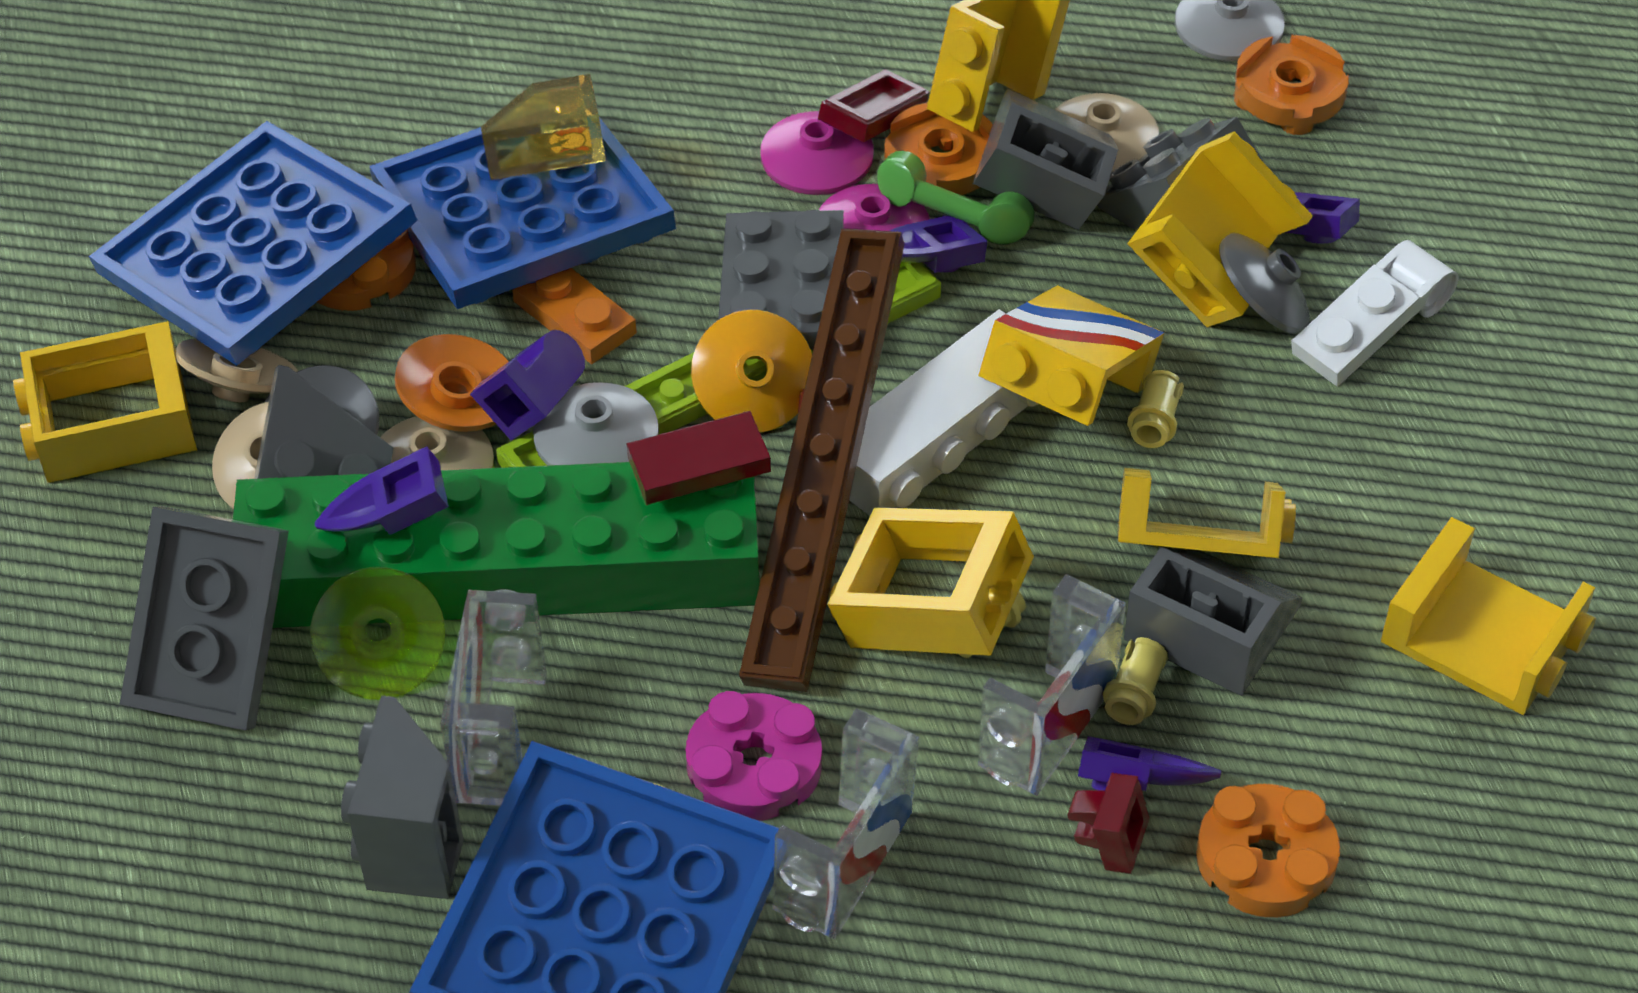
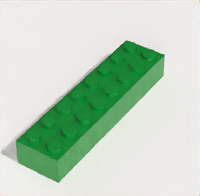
[233,462,759,628]

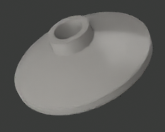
[1175,0,1285,61]
[533,382,659,466]

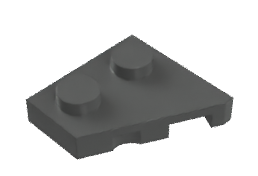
[254,365,394,479]

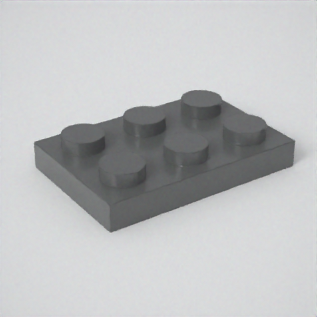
[718,210,845,350]
[119,506,289,731]

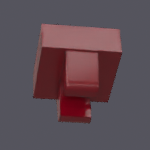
[1067,773,1150,874]

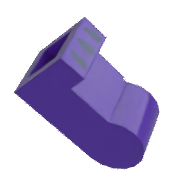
[470,330,585,441]

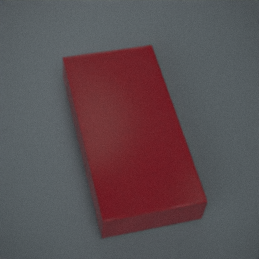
[818,69,930,142]
[626,411,771,505]

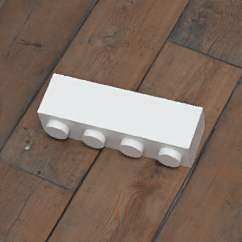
[849,309,1038,516]

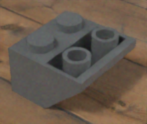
[973,89,1118,230]
[1097,117,1263,231]
[1124,546,1303,696]
[341,696,464,899]

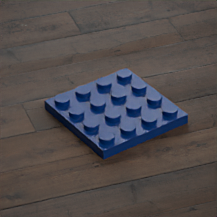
[369,93,676,310]
[88,121,418,366]
[409,741,791,993]

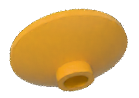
[691,310,812,433]

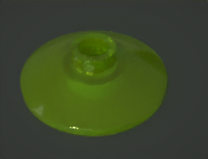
[310,567,445,700]

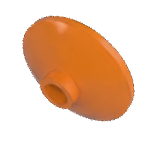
[395,334,509,432]

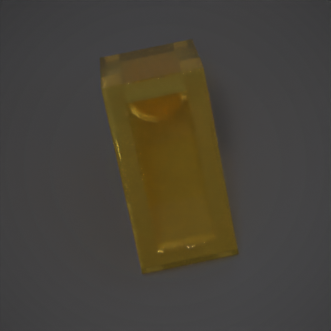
[481,74,606,180]

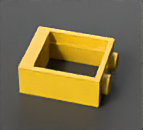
[13,321,197,483]
[827,508,1034,656]

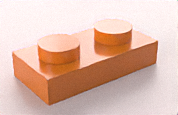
[512,268,637,365]

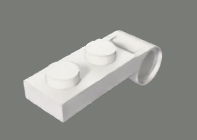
[1291,240,1458,387]

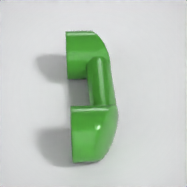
[877,151,1034,244]

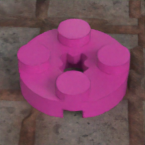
[685,691,822,821]

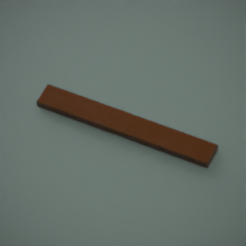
[739,228,905,692]

